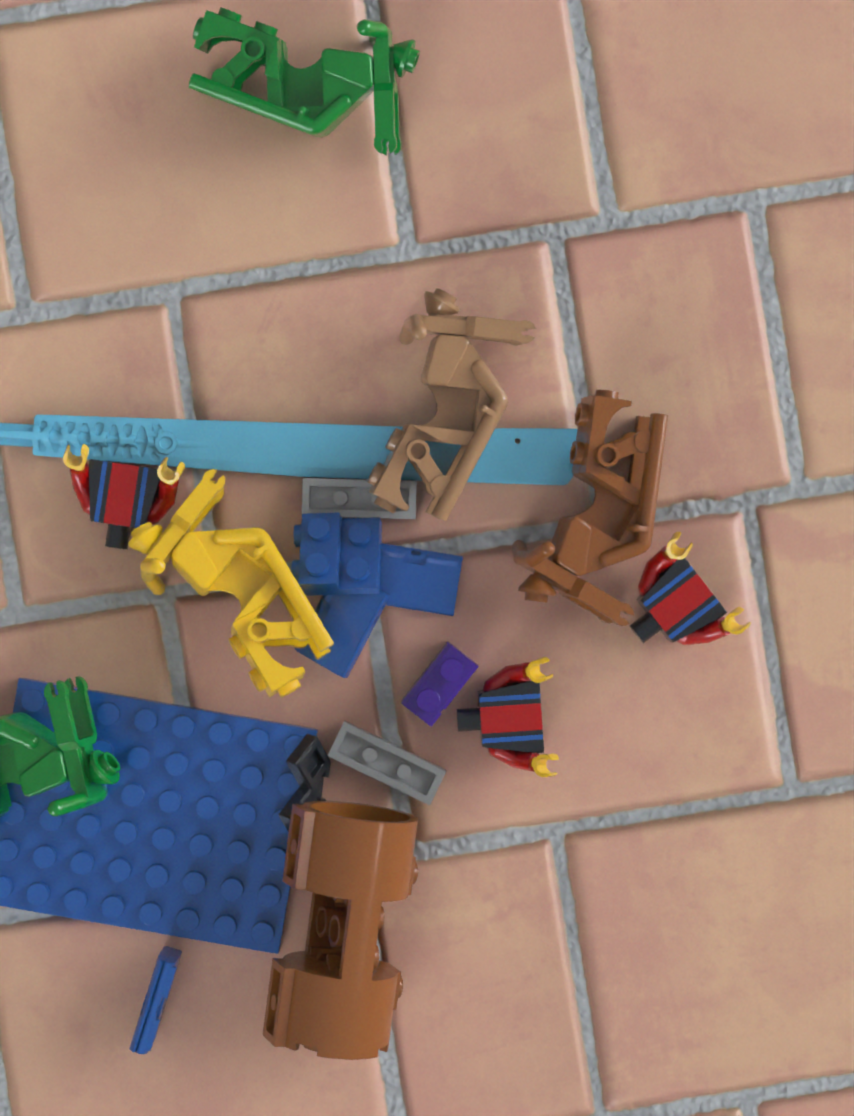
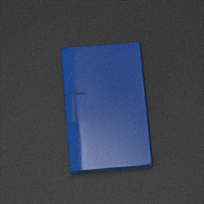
[380,543,463,616]
[295,589,391,678]
[129,946,182,1054]

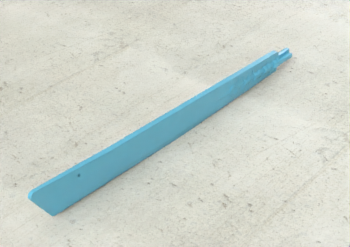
[0,414,577,485]

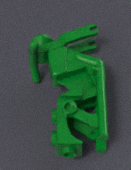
[189,7,420,156]
[0,676,120,817]

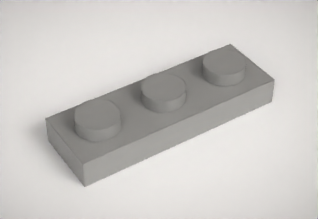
[302,478,417,519]
[327,720,446,805]

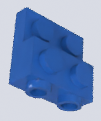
[291,512,382,596]

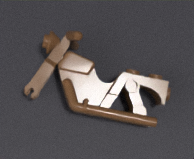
[367,288,536,521]

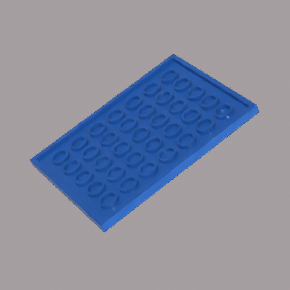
[0,678,318,954]

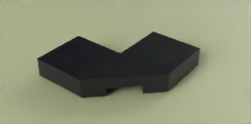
[278,734,331,832]

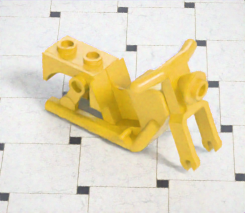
[128,469,334,698]

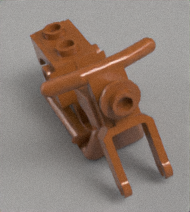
[512,390,668,626]

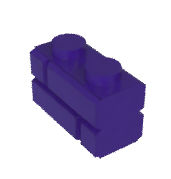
[401,641,479,727]

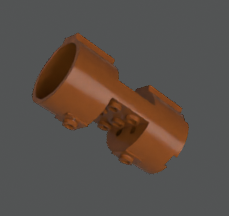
[263,801,418,1060]

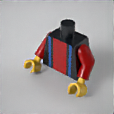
[63,444,185,550]
[630,532,751,645]
[457,657,559,777]

